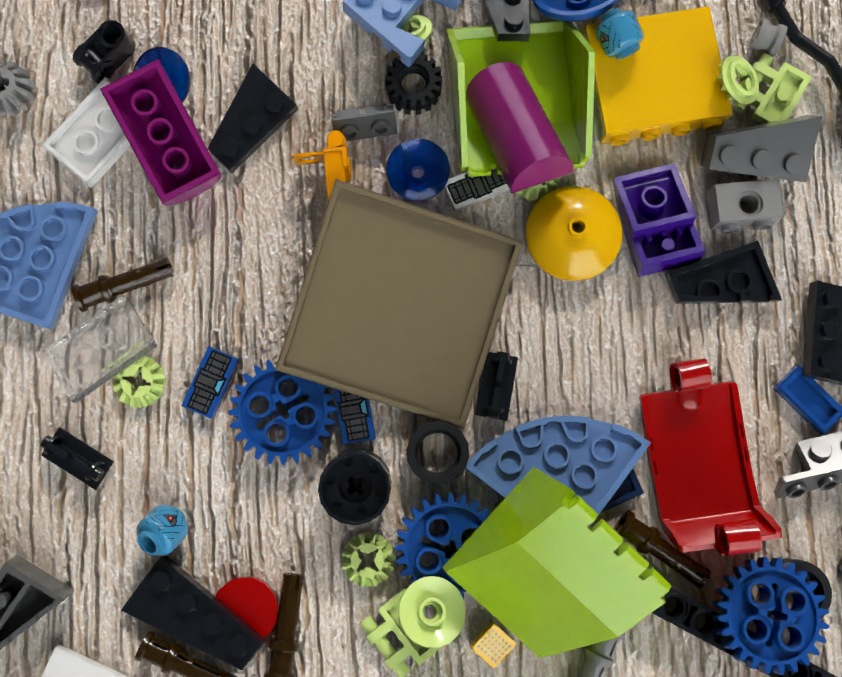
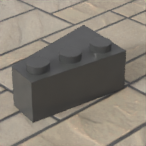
[700,115,822,182]
[0,554,74,650]

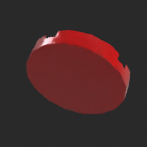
[215,576,279,638]

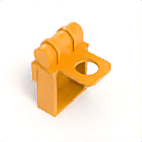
[292,130,352,201]

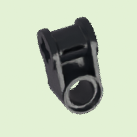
[72,20,136,84]

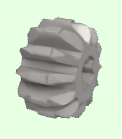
[0,61,36,117]

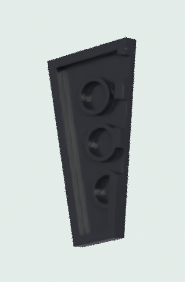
[121,555,267,671]

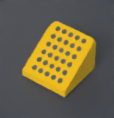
[469,619,517,668]

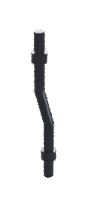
[763,0,842,103]

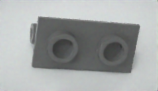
[331,103,397,141]

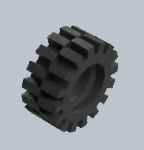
[385,53,442,115]

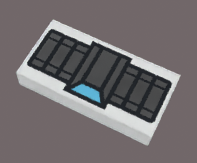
[443,169,509,212]

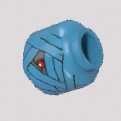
[595,7,644,60]
[136,505,188,556]

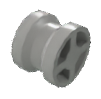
[749,18,787,57]

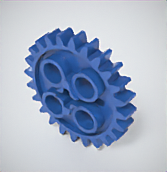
[228,360,336,466]
[394,492,490,599]
[712,557,830,675]

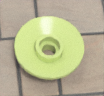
[398,576,466,648]

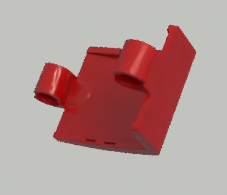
[639,358,782,556]

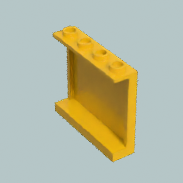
[582,6,733,146]

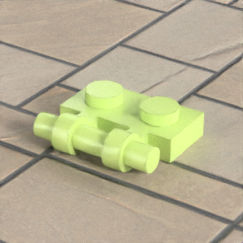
[732,54,812,124]
[359,587,443,677]

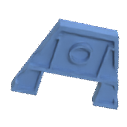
[343,0,463,67]

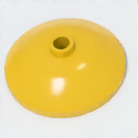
[525,186,622,281]

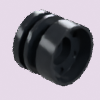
[318,448,392,526]

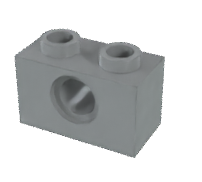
[705,179,784,233]

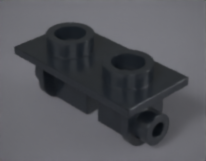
[475,351,518,421]
[40,427,115,490]

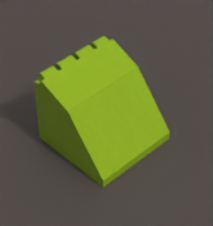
[446,20,596,177]
[442,467,671,658]

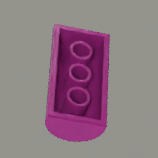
[100,59,222,206]
[466,62,574,194]

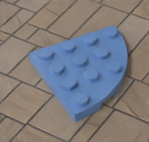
[0,202,98,330]
[465,416,651,527]

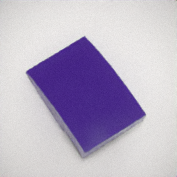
[613,163,705,277]

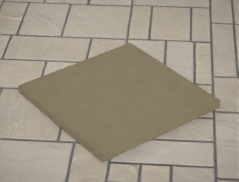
[275,179,523,428]

